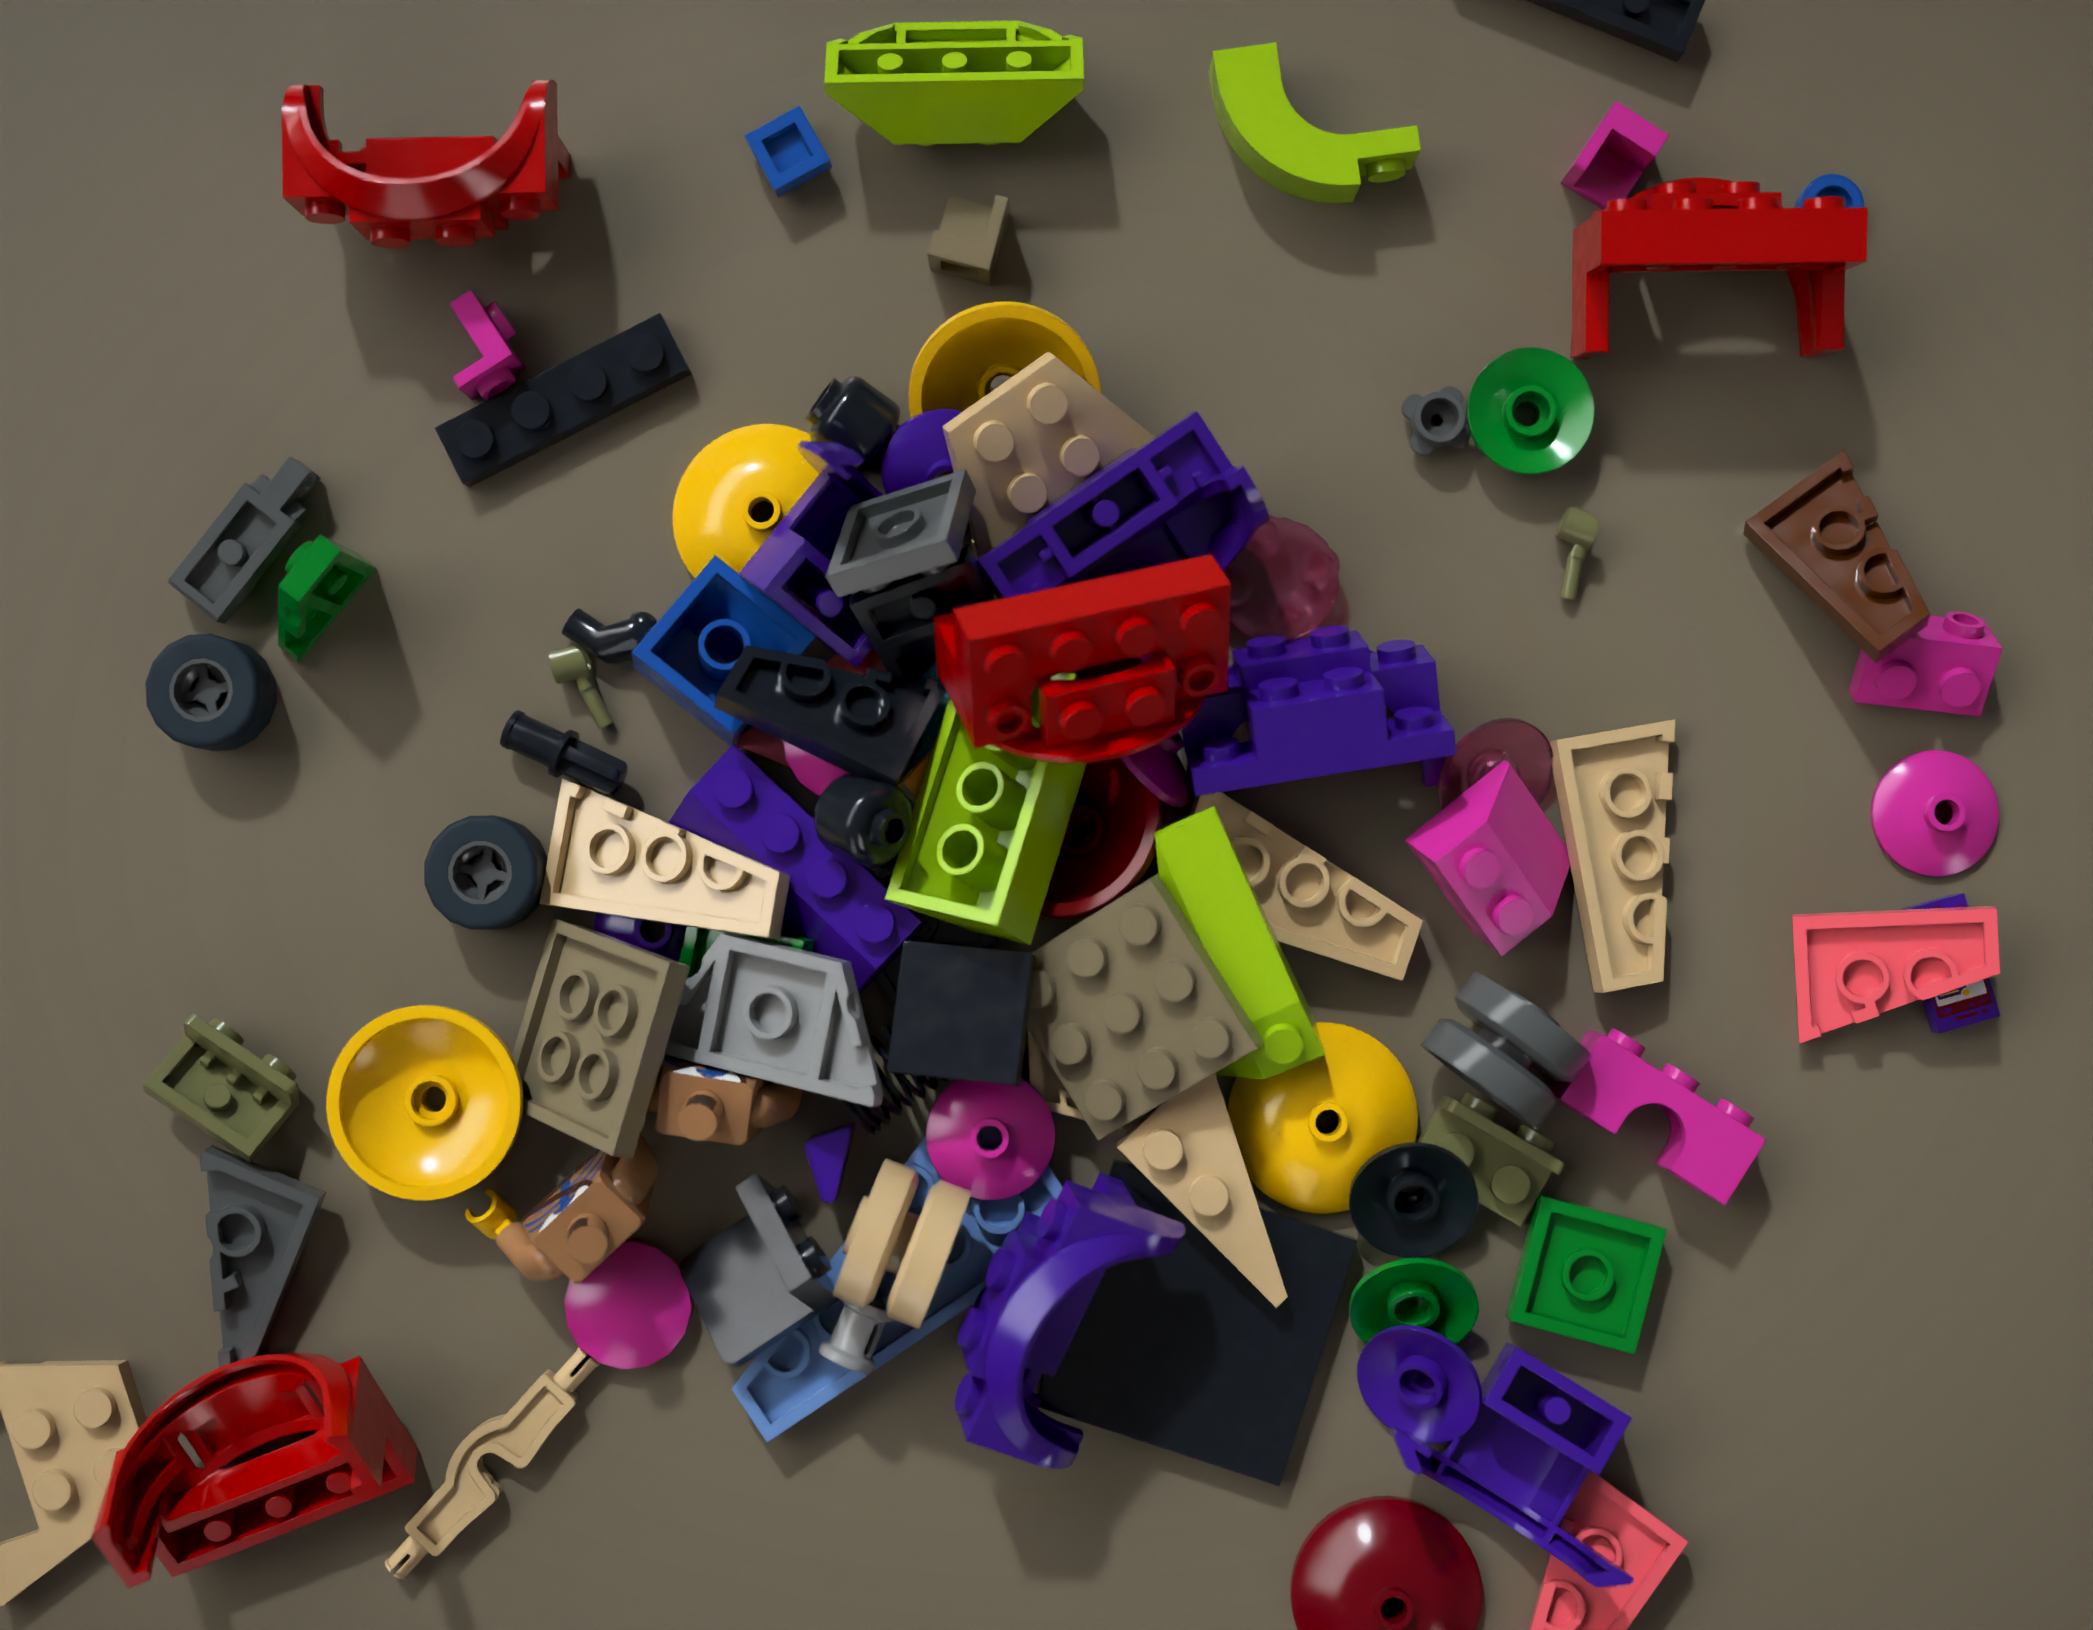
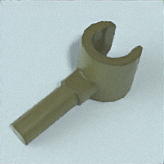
[1555,507,1599,600]
[549,645,614,729]

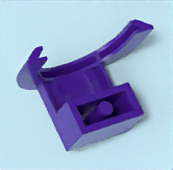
[739,441,1003,668]
[1390,1342,1634,1587]

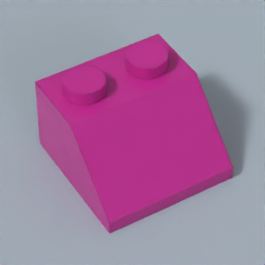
[1405,760,1570,957]

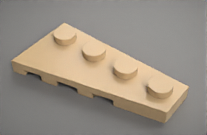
[1547,719,1676,993]
[539,778,791,940]
[1188,792,1423,981]

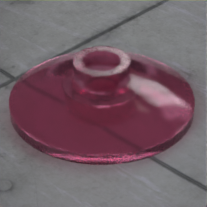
[1438,718,1553,810]

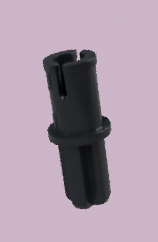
[500,710,628,795]

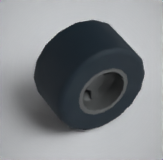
[145,633,277,751]
[424,816,547,930]

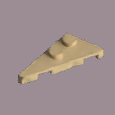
[1117,1073,1288,1308]

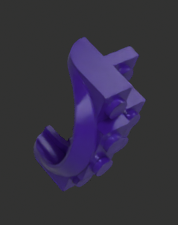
[978,411,1270,598]
[1178,625,1457,809]
[954,1172,1186,1469]

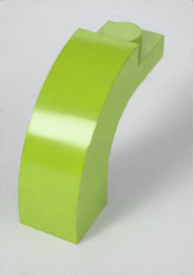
[1209,42,1421,203]

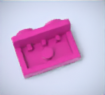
[1849,611,2003,717]

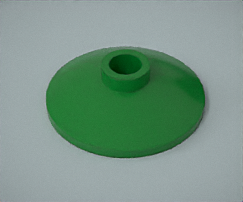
[1466,347,1595,475]
[1349,1258,1479,1345]

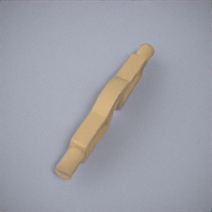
[385,1347,600,1580]

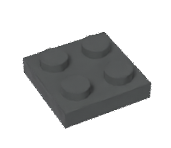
[826,469,976,598]

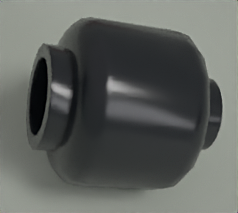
[805,376,900,471]
[814,774,912,866]

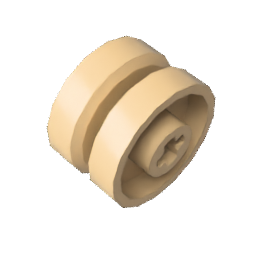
[832,1158,972,1329]

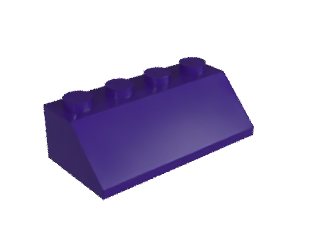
[668,744,928,996]

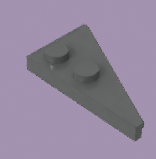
[200,1145,327,1368]

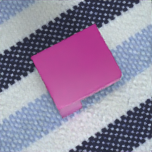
[1561,101,1669,210]

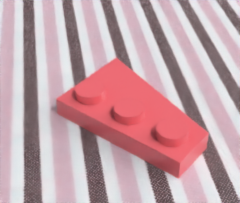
[1791,906,2000,1044]
[1528,1470,1688,1630]

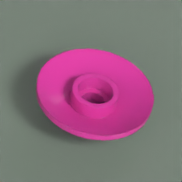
[1870,750,1999,876]
[926,1078,1055,1200]

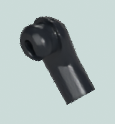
[562,608,658,664]

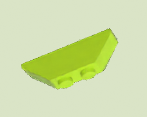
[824,21,1084,146]

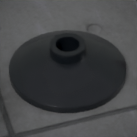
[1349,1142,1479,1258]

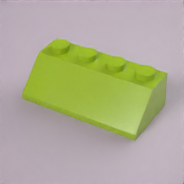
[884,673,1087,945]

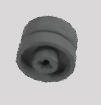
[1420,971,1592,1130]

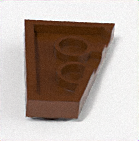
[1744,450,1930,663]

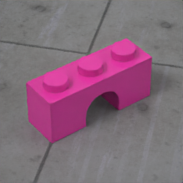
[1550,1028,1766,1205]

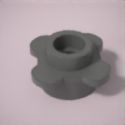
[1401,386,1471,456]

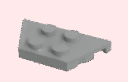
[665,933,883,1107]

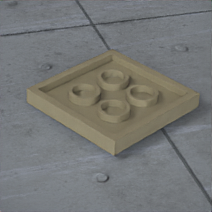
[1027,874,1263,1140]
[512,918,690,1159]

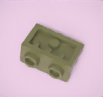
[1416,1092,1565,1227]

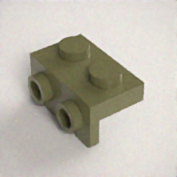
[143,1014,300,1163]

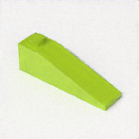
[1154,806,1325,1080]

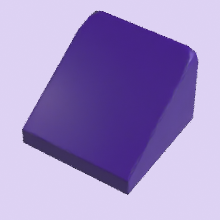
[804,1121,856,1203]

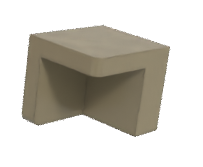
[927,195,1010,286]

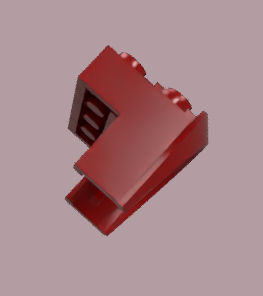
[1570,177,1868,359]
[933,554,1231,764]
[91,1353,417,1588]

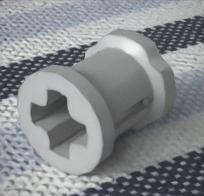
[818,1298,893,1374]

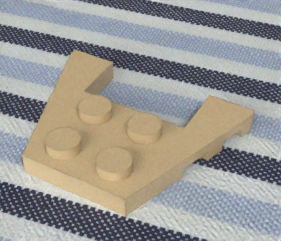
[942,352,1155,559]
[0,1360,147,1607]

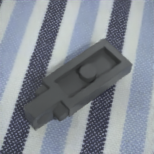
[167,457,321,624]

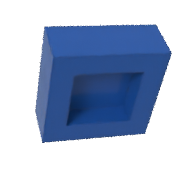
[744,105,832,198]

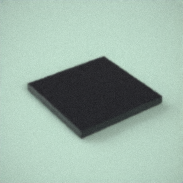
[1038,1159,1358,1486]

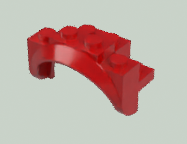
[282,79,571,249]

